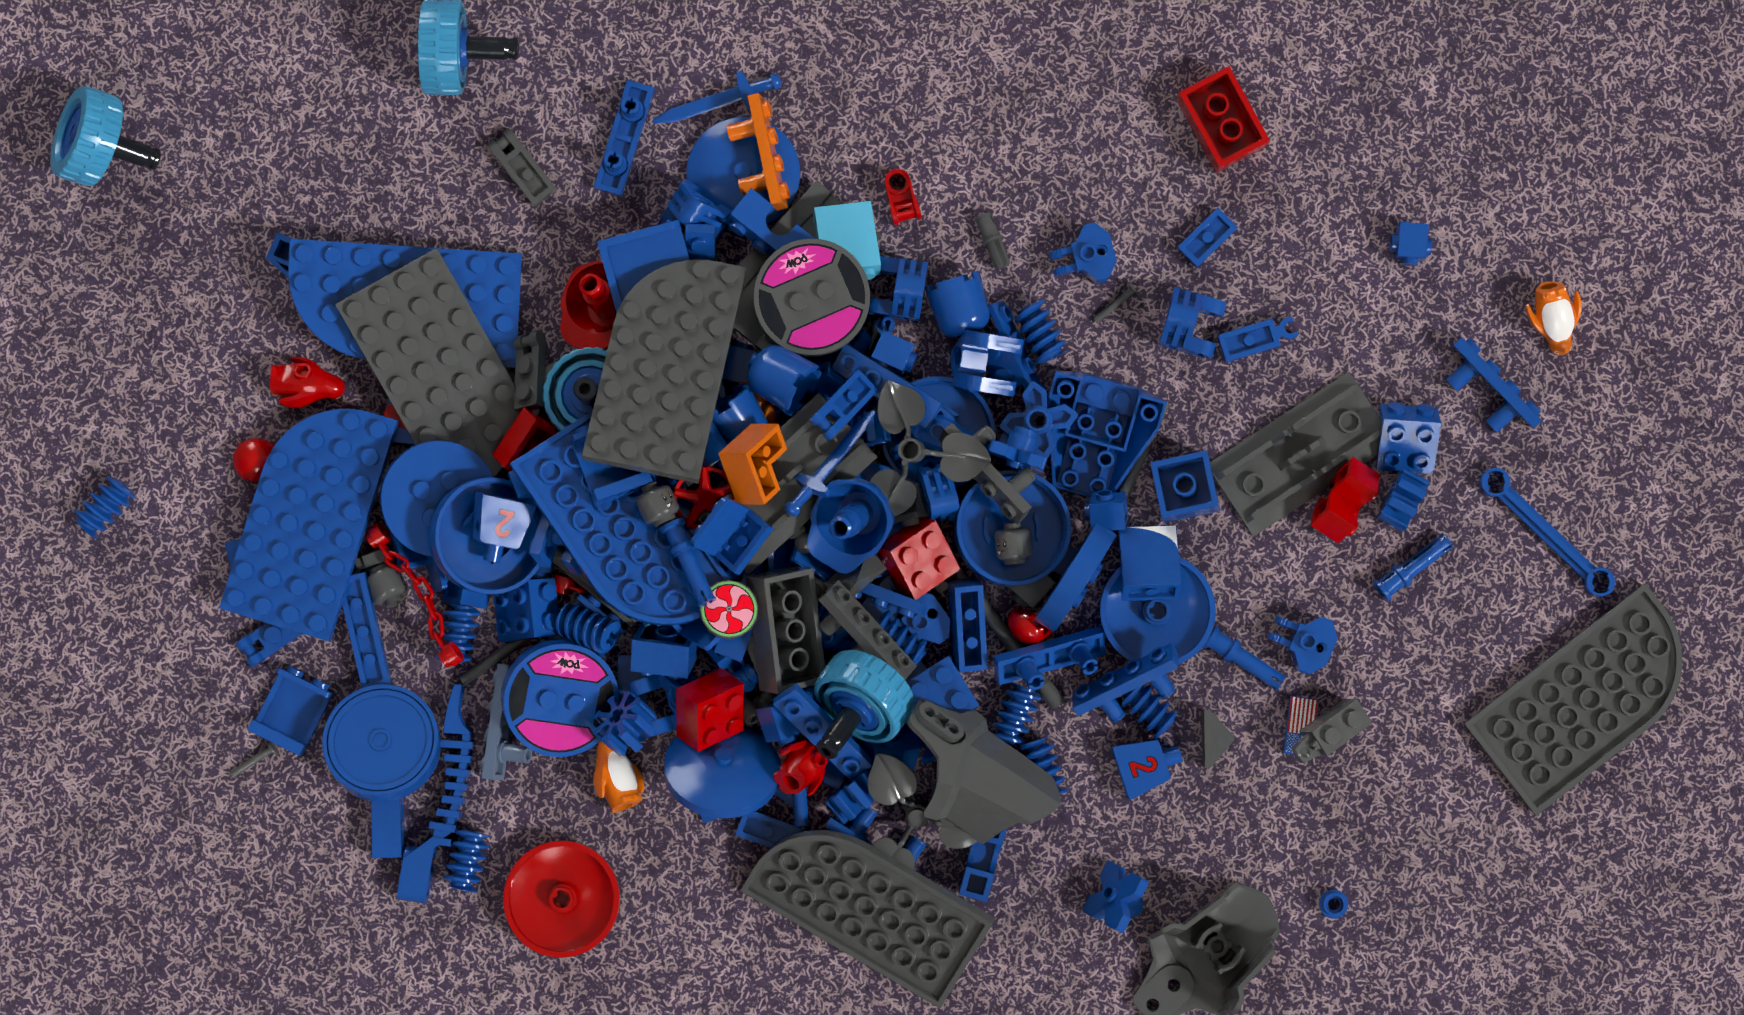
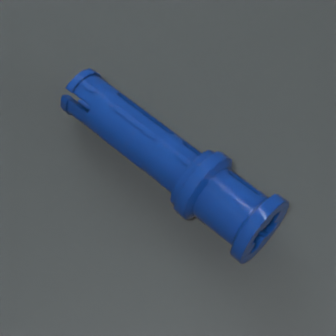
[660,518,716,607]
[1372,533,1453,602]
[1203,625,1286,691]

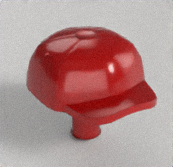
[560,261,617,350]

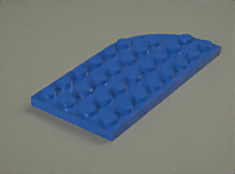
[288,239,522,368]
[219,409,399,642]
[509,410,730,625]

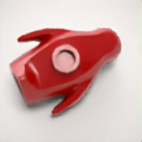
[270,356,345,408]
[773,738,828,796]

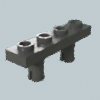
[938,423,1035,524]
[819,580,917,680]

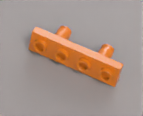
[726,93,790,211]

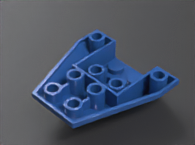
[1048,370,1167,498]

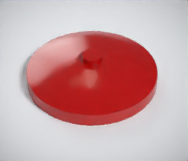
[503,840,620,958]

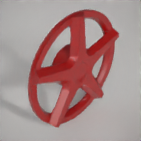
[673,466,735,530]

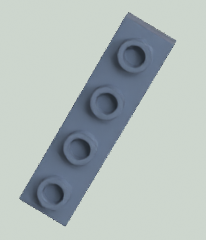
[480,663,532,781]

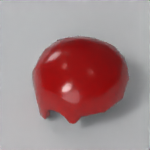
[233,438,275,482]
[1007,606,1052,646]

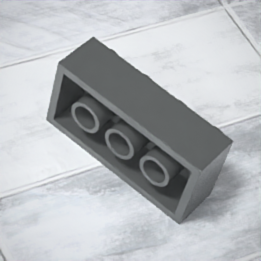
[745,566,825,694]

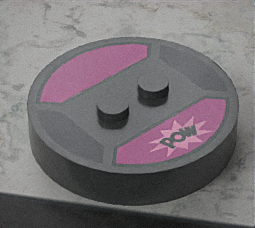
[754,239,870,356]

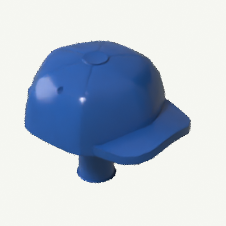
[807,478,895,574]

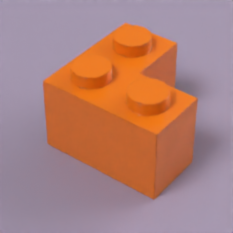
[718,424,787,505]

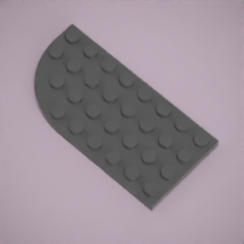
[335,248,519,477]
[582,260,747,484]
[1463,583,1682,816]
[740,830,995,1008]

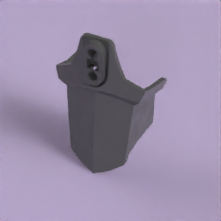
[907,699,1061,844]
[1132,883,1280,1015]

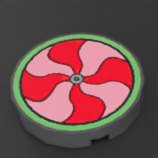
[699,580,758,640]

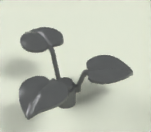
[870,380,991,516]
[868,753,978,870]

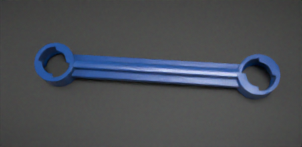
[1479,468,1615,597]

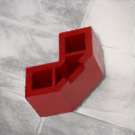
[1311,457,1380,543]

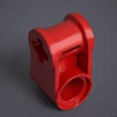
[884,169,922,227]

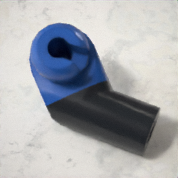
[865,316,895,354]

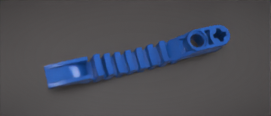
[397,684,475,904]

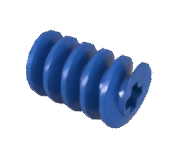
[1015,299,1069,364]
[73,476,137,539]
[435,602,481,664]
[555,604,621,654]
[877,610,928,665]
[992,682,1042,745]
[1121,684,1178,740]
[1018,736,1069,794]
[443,829,492,893]

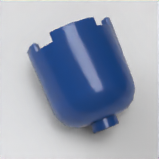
[925,271,990,337]
[748,344,821,416]
[712,383,768,445]

